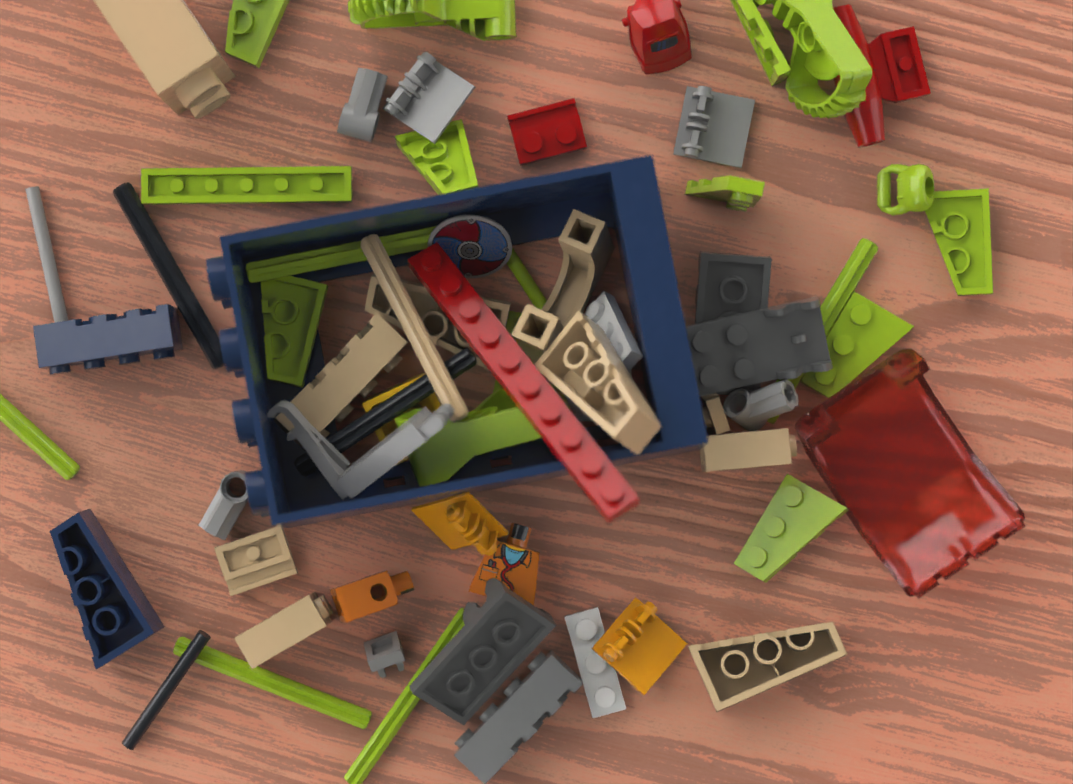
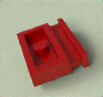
[507,98,587,166]

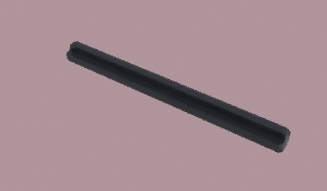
[113,182,224,369]
[294,348,477,476]

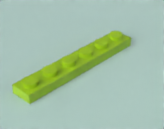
[141,166,352,205]

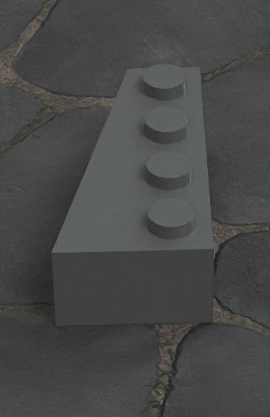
[454,650,583,784]

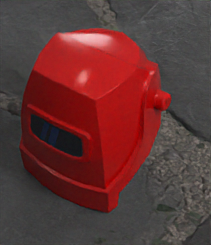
[622,0,692,74]

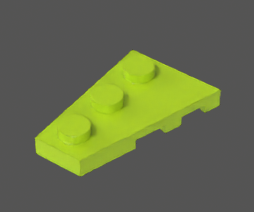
[225,0,290,68]
[730,0,791,86]
[395,119,479,195]
[685,175,765,211]
[925,188,993,296]
[261,276,328,388]
[800,291,914,399]
[734,474,849,583]

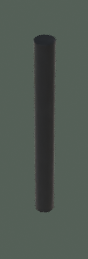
[122,630,211,750]

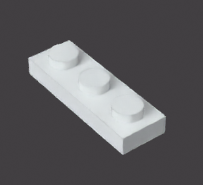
[584,291,642,372]
[564,607,626,718]

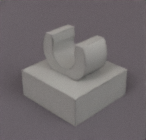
[364,631,405,678]

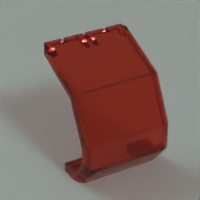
[795,349,1026,599]

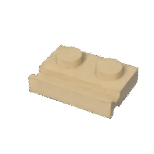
[214,526,298,596]

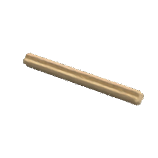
[361,234,468,422]

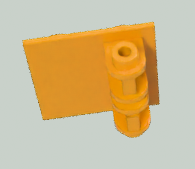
[411,491,509,556]
[591,597,687,696]

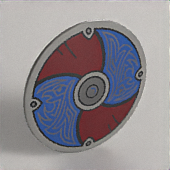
[428,214,512,278]

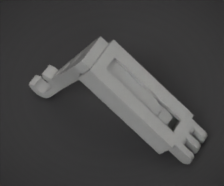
[267,401,454,500]

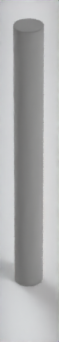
[25,186,68,322]

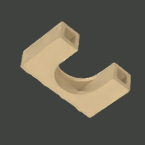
[511,209,615,363]

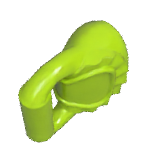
[877,164,935,216]

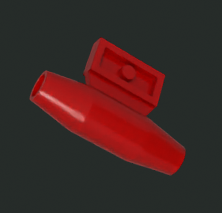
[833,4,931,148]

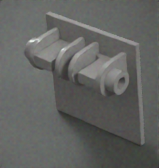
[382,51,475,144]
[673,86,755,168]

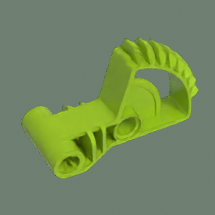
[348,0,516,41]
[754,0,873,118]
[395,383,570,486]

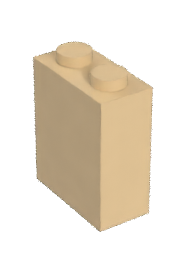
[700,428,797,472]
[234,592,333,669]

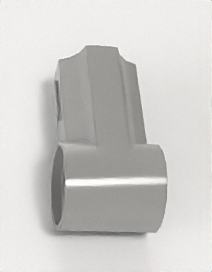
[337,68,388,142]
[723,379,799,432]
[198,470,248,540]

